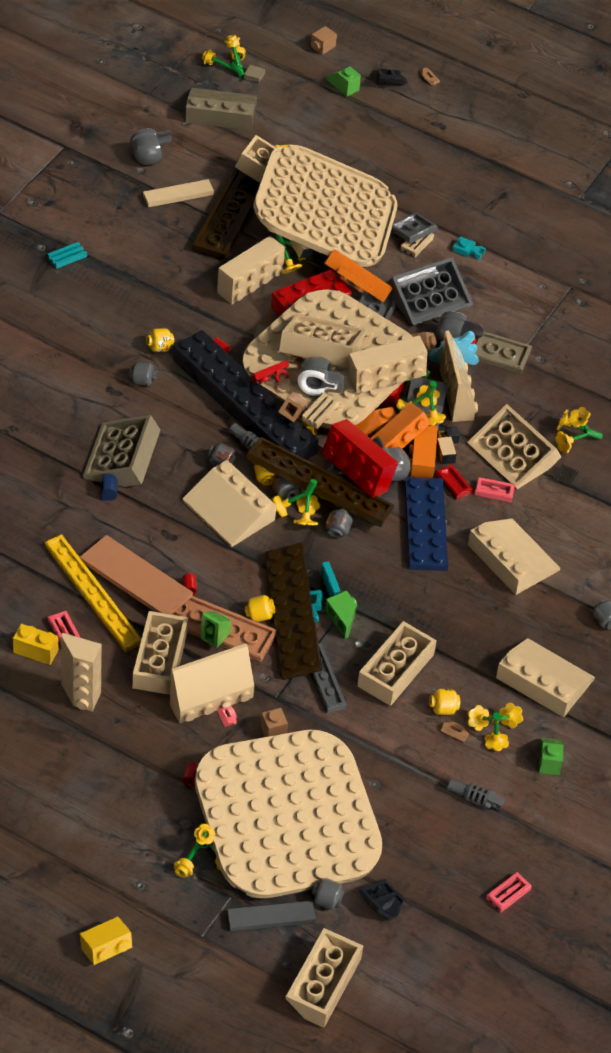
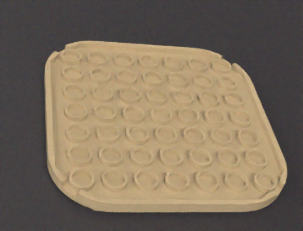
[254,145,397,267]
[243,290,413,429]
[195,730,382,898]

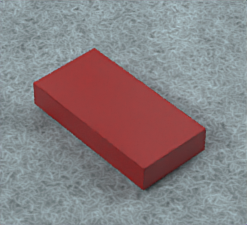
[436,464,473,500]

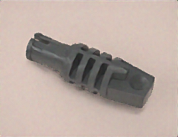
[229,423,259,450]
[447,778,504,811]

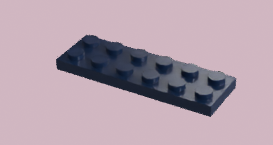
[405,477,448,571]

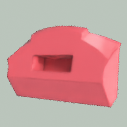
[217,706,237,727]

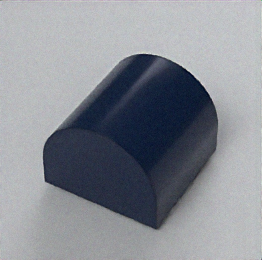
[101,474,118,501]

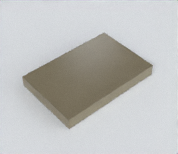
[475,331,532,374]

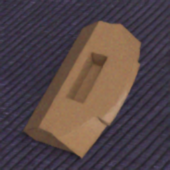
[420,68,440,85]
[441,722,470,742]

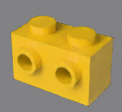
[13,624,58,665]
[80,917,132,965]

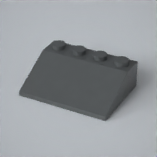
[387,257,473,326]

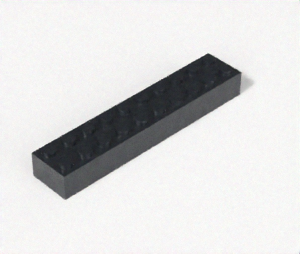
[173,330,319,460]

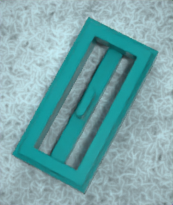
[48,242,87,269]
[321,561,341,598]

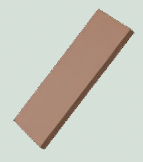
[80,535,193,615]
[172,596,276,663]

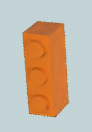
[370,403,431,449]
[409,425,438,478]

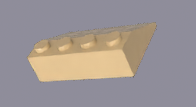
[279,314,366,369]
[439,331,478,422]
[467,404,561,489]
[182,460,276,547]
[468,519,560,595]
[496,638,595,718]
[170,643,254,723]

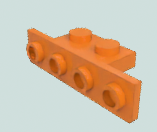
[325,249,393,303]

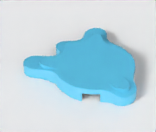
[428,331,479,365]

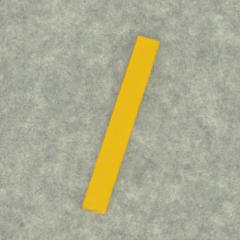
[45,534,142,653]

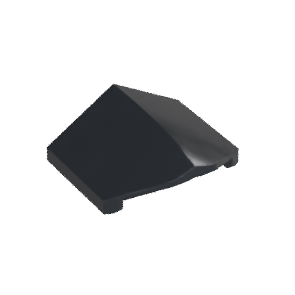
[377,68,408,85]
[358,879,404,920]

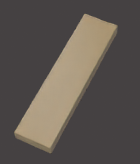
[143,179,214,207]

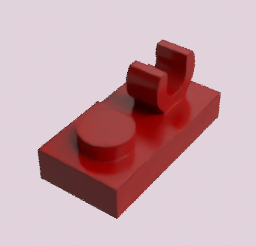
[250,360,289,384]

